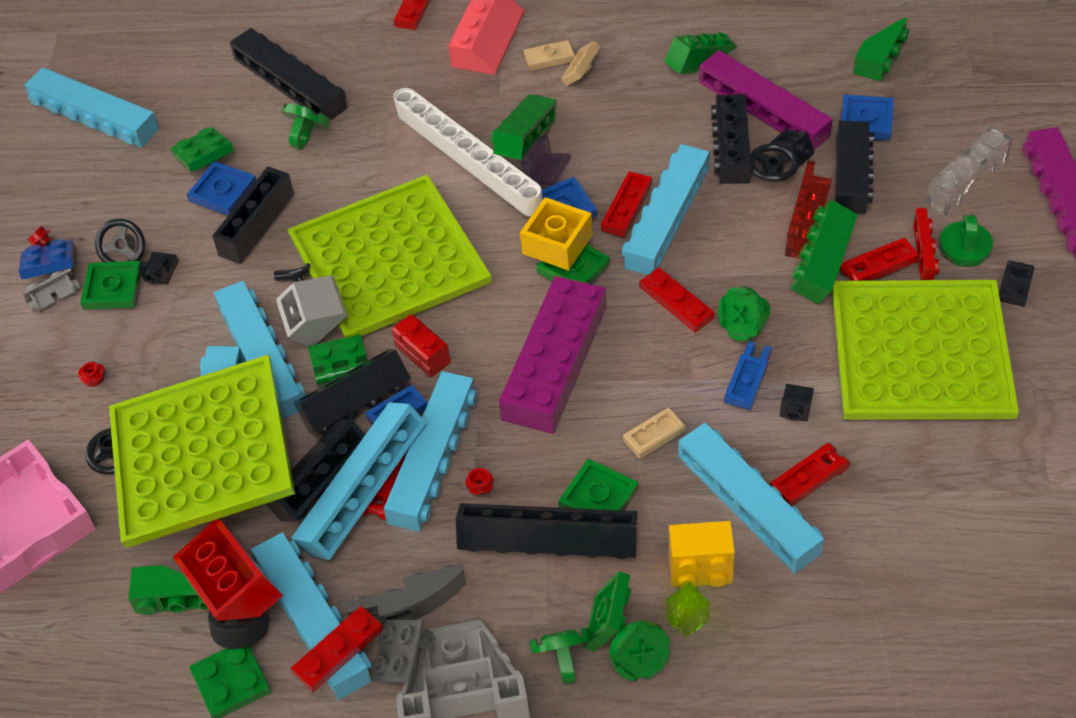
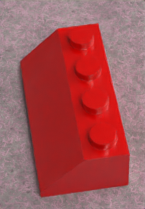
[172,519,283,621]

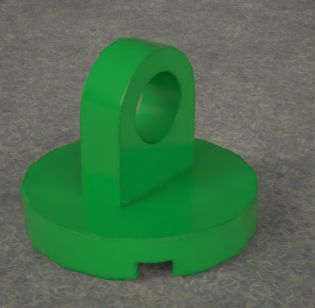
[281,103,331,150]
[938,215,993,267]
[718,286,770,341]
[609,620,671,681]
[529,627,592,685]

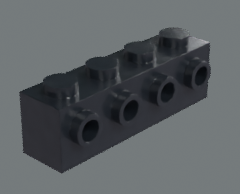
[711,94,751,184]
[835,120,874,214]
[212,166,294,264]
[293,349,411,434]
[265,418,366,521]

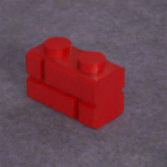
[392,314,451,377]

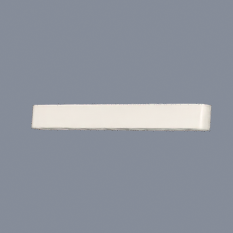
[393,88,543,217]

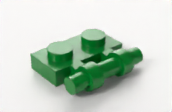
[308,334,367,385]

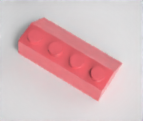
[448,0,524,75]

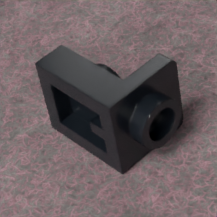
[770,129,815,166]
[138,252,179,285]
[999,260,1035,307]
[780,384,814,422]

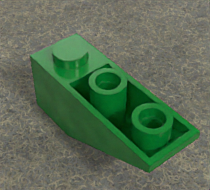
[853,17,909,82]
[664,32,737,74]
[128,565,209,615]

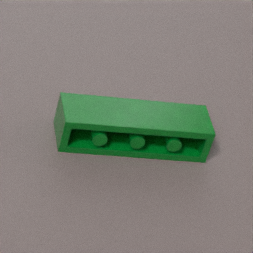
[491,94,557,160]
[790,199,858,305]

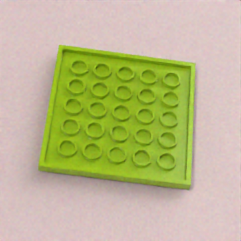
[287,174,492,338]
[832,280,1019,420]
[109,354,295,548]

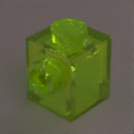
[665,582,710,638]

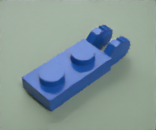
[724,341,772,410]

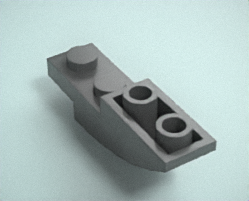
[345,564,466,627]

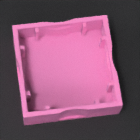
[0,440,96,594]

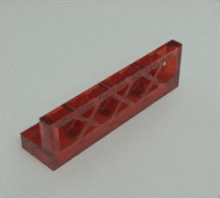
[785,160,832,259]

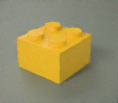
[520,197,593,270]
[669,521,735,589]

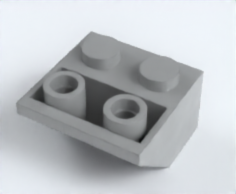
[276,275,348,347]

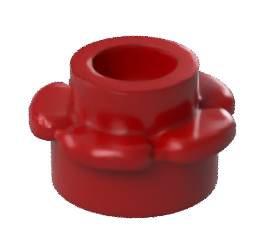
[27,226,51,247]
[78,361,105,387]
[465,468,494,495]

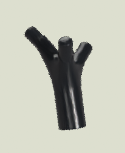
[274,263,311,282]

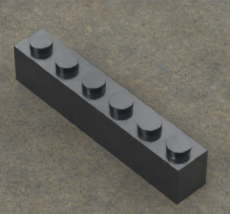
[230,28,347,120]
[456,503,638,559]

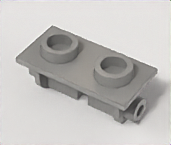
[22,268,80,312]

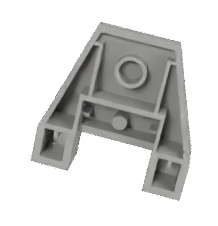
[396,619,530,718]

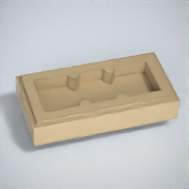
[523,40,575,71]
[561,41,600,86]
[623,407,686,459]

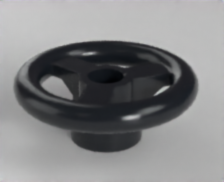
[750,143,799,182]
[95,218,146,262]
[85,428,115,475]

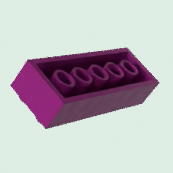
[499,276,607,434]

